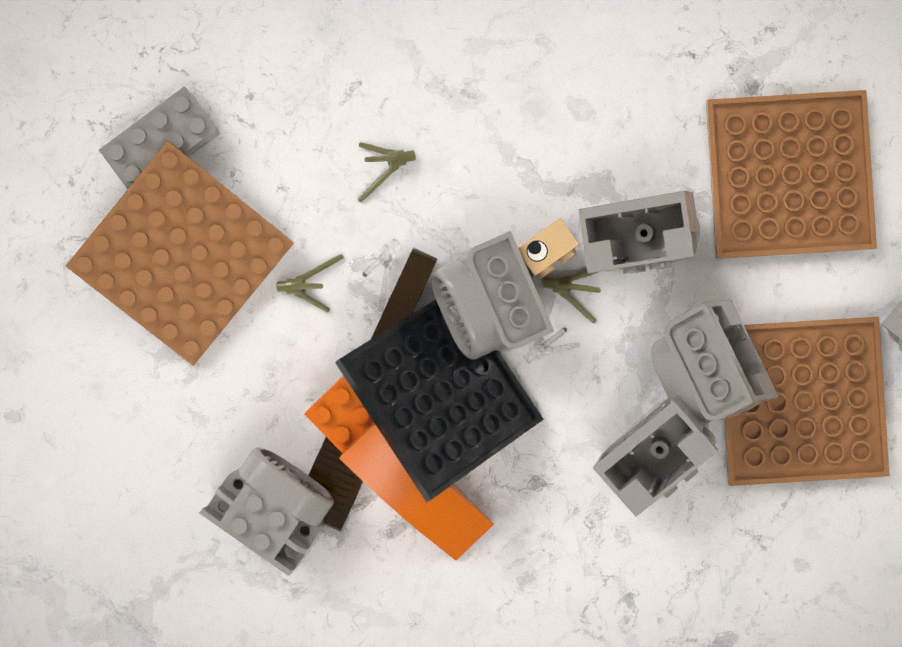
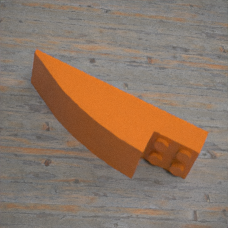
[304,375,494,560]

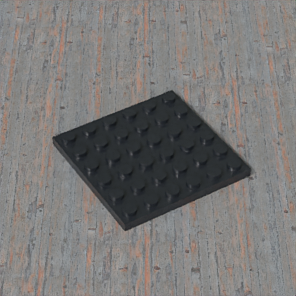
[335,299,544,502]

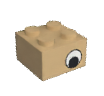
[518,218,579,279]

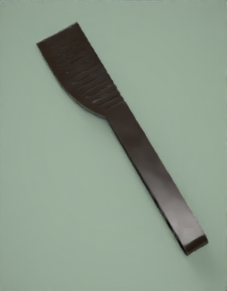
[308,247,438,532]

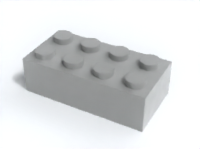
[99,86,221,189]

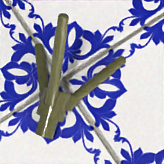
[358,142,416,202]
[276,254,344,312]
[543,271,601,323]

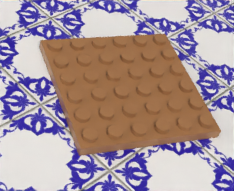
[706,90,877,259]
[65,141,294,366]
[724,317,890,486]

